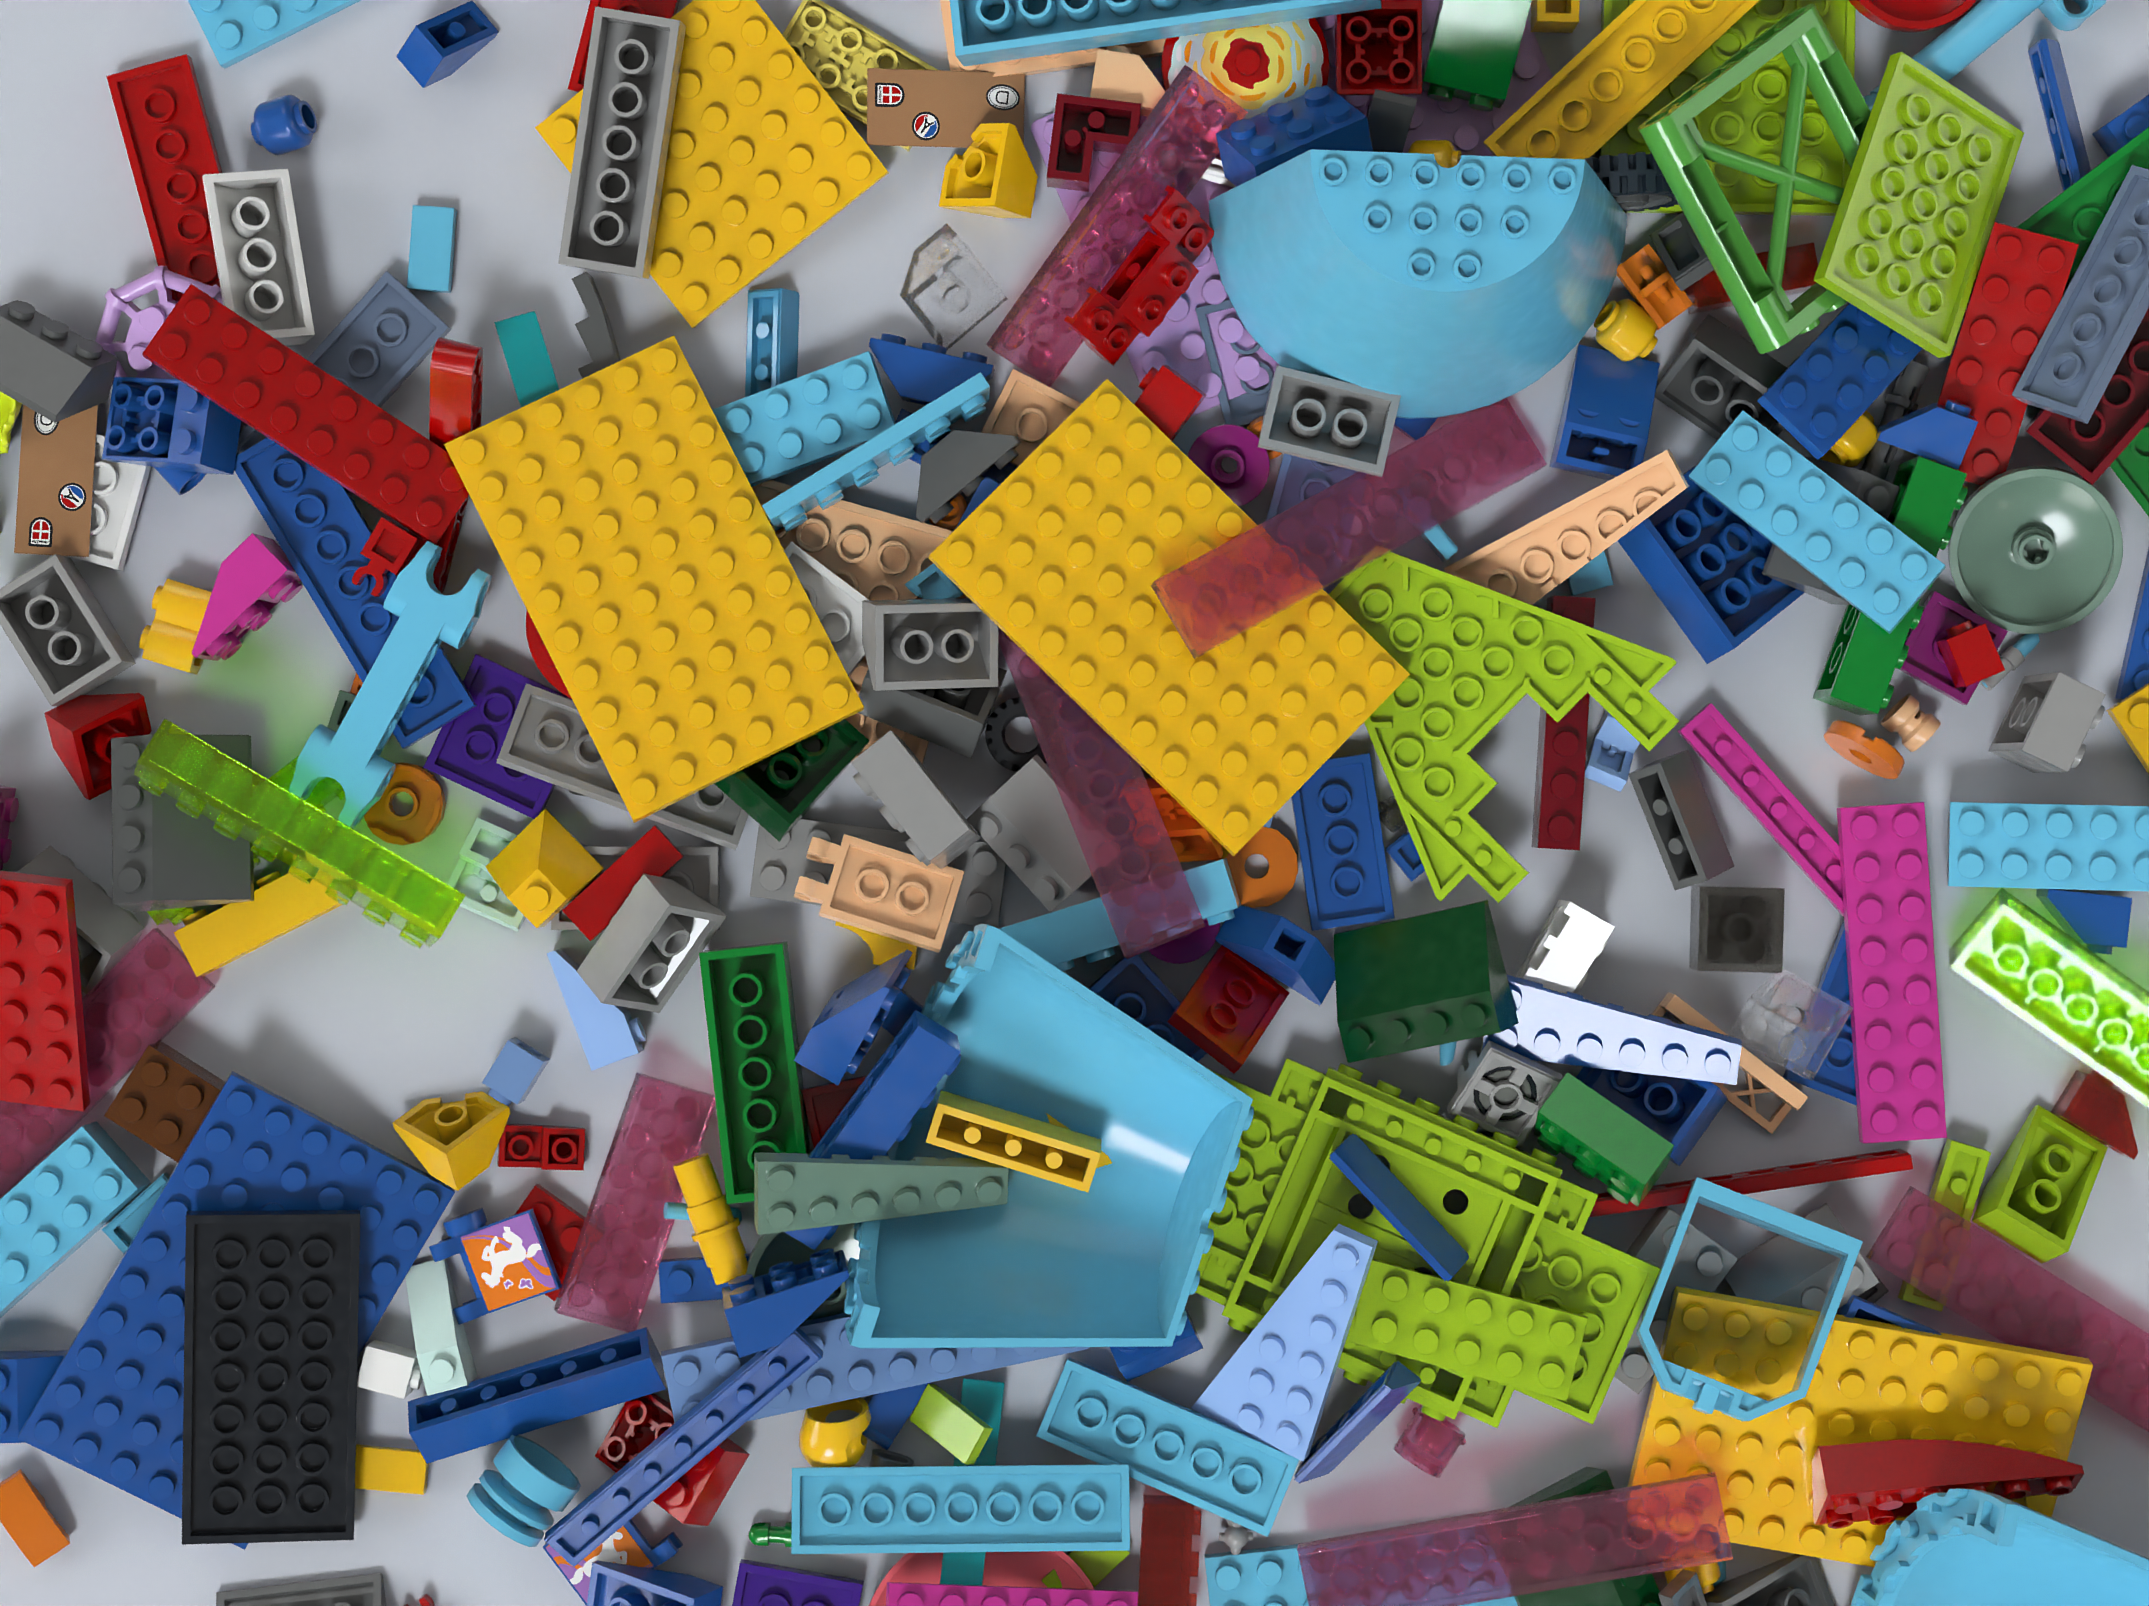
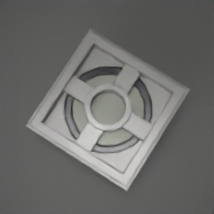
[1447,1040,1563,1146]

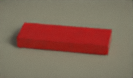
[562,825,684,941]

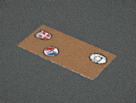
[867,68,1025,148]
[14,405,98,557]

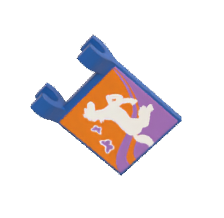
[429,1209,562,1325]
[543,1519,683,1606]

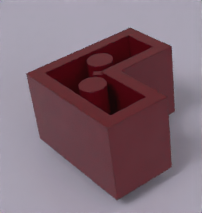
[1046,93,1141,192]

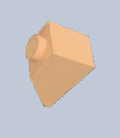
[1090,45,1174,121]

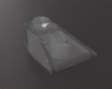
[900,223,1008,350]

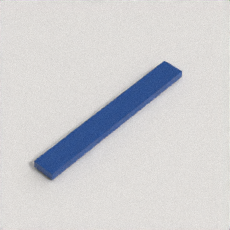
[544,1327,823,1567]

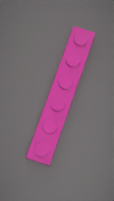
[1678,703,1844,917]
[886,1582,1138,1606]

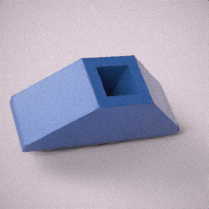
[869,333,995,406]
[1215,905,1335,1006]

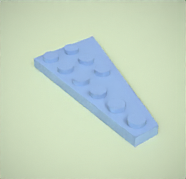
[1191,1224,1378,1461]

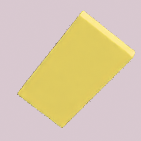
[782,0,937,152]

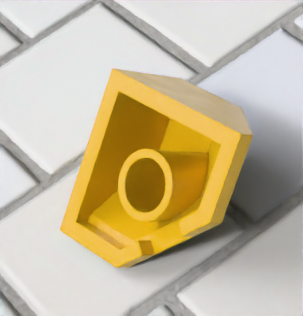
[939,123,1038,218]
[392,1091,511,1191]

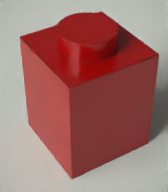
[1936,620,2005,688]

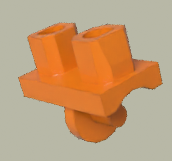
[1616,243,1693,330]

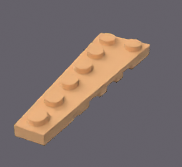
[1444,449,1689,605]

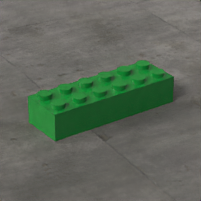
[1813,456,1968,716]
[699,941,811,1204]

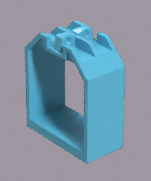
[1636,1177,1863,1422]

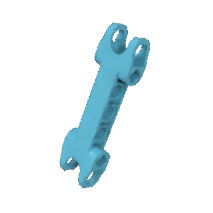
[286,541,492,832]

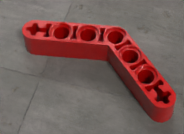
[405,337,483,593]

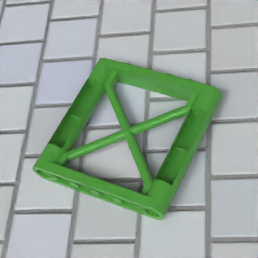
[1638,3,1871,354]

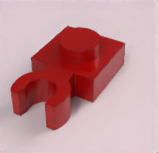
[352,517,421,597]

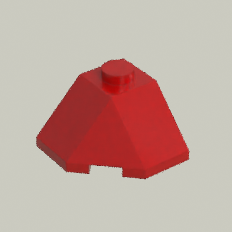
[44,693,152,800]

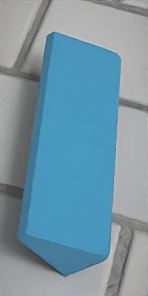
[745,288,800,397]

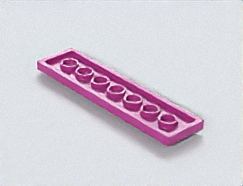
[1837,802,1947,1144]

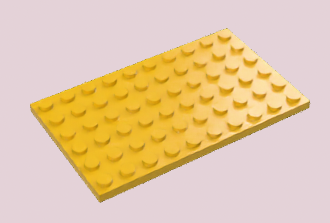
[444,335,864,823]
[929,379,1410,856]
[1623,1286,2093,1567]

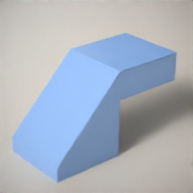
[1585,710,1640,792]

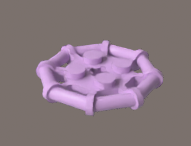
[95,266,223,384]

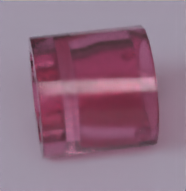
[1393,1405,1466,1478]

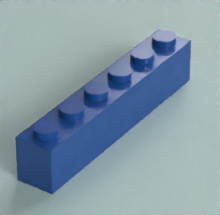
[785,1010,961,1250]
[408,1327,666,1464]

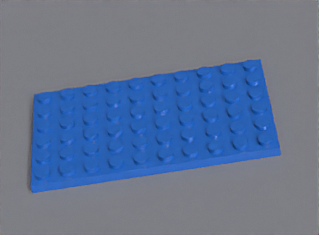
[17,1071,455,1550]

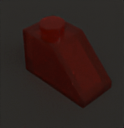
[2051,1069,2138,1160]

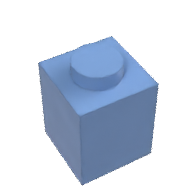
[482,1037,550,1106]

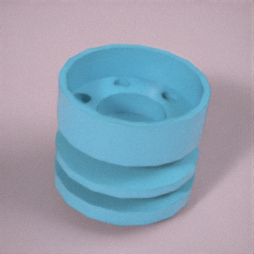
[466,1435,581,1547]

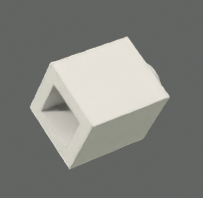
[357,1340,423,1399]

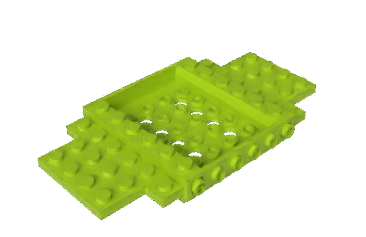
[1195,1058,1660,1428]

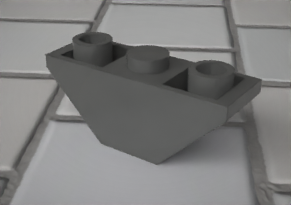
[916,430,1022,524]

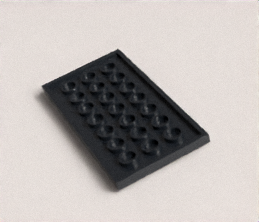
[182,1210,360,1545]

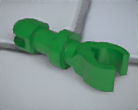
[748,1522,792,1548]

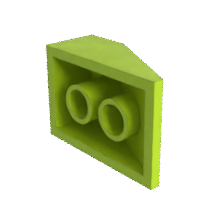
[1972,1105,2108,1264]

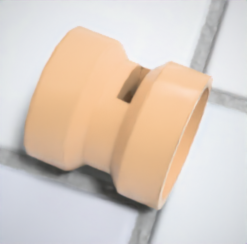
[1880,694,1941,752]

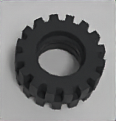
[985,697,1060,772]

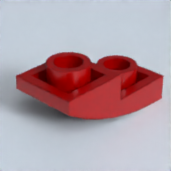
[497,1124,585,1170]

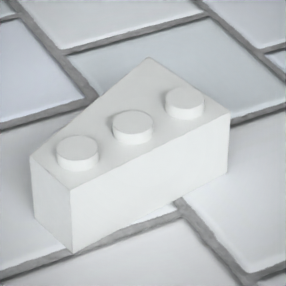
[1515,899,1615,994]

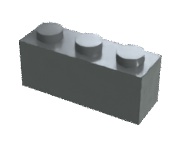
[1628,750,1734,891]

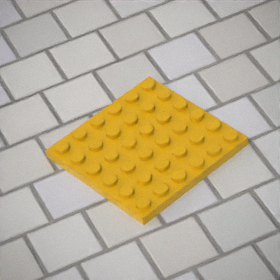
[535,0,889,328]

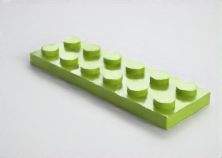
[1346,1258,1588,1402]

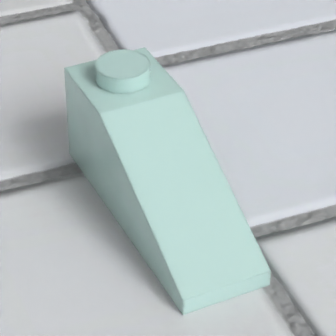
[405,1259,477,1396]

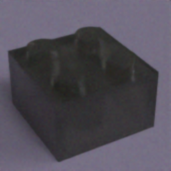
[1689,885,1785,973]

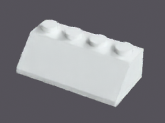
[202,169,315,346]

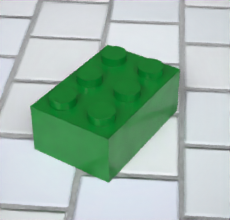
[1534,1072,1674,1206]

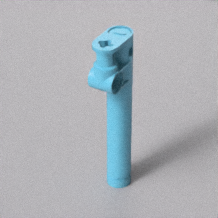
[1863,0,2106,111]

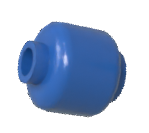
[251,94,317,155]

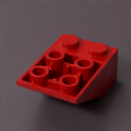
[1335,0,1422,95]
[595,1393,750,1526]

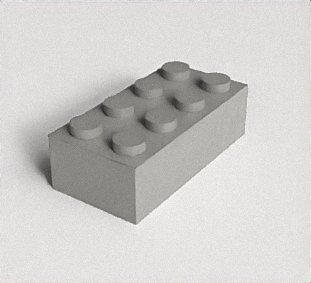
[1614,1206,1738,1394]

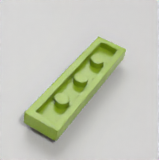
[1898,1138,1991,1312]

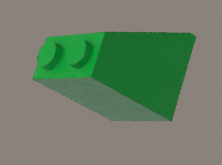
[1422,0,1532,112]

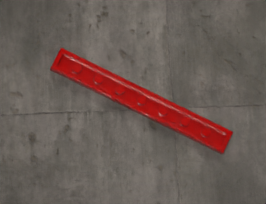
[1589,1148,1913,1217]

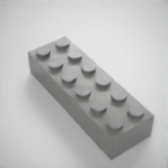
[558,6,686,279]

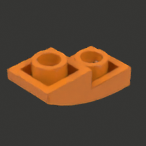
[0,1469,70,1568]

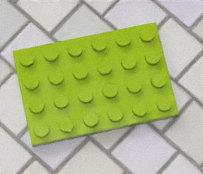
[1813,51,2024,358]

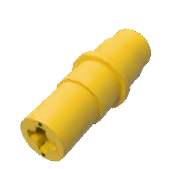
[673,1153,748,1285]

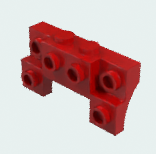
[1064,185,1214,366]

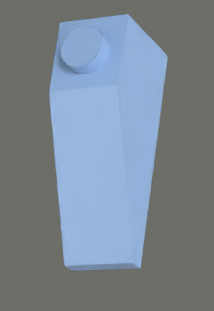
[547,949,646,1071]

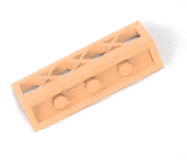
[1652,992,1808,1134]

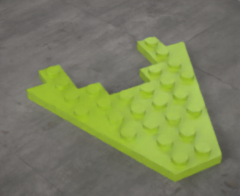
[1329,546,1680,903]

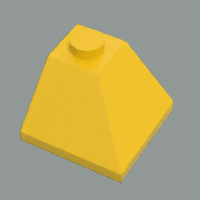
[485,809,605,928]

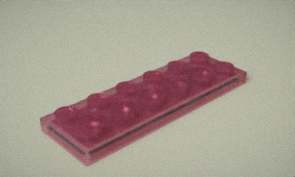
[554,1072,716,1332]

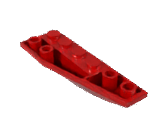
[1812,1439,2084,1529]

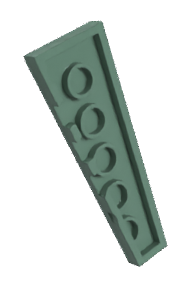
[754,1152,1009,1235]

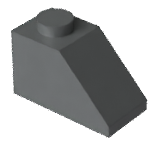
[1366,89,1417,153]

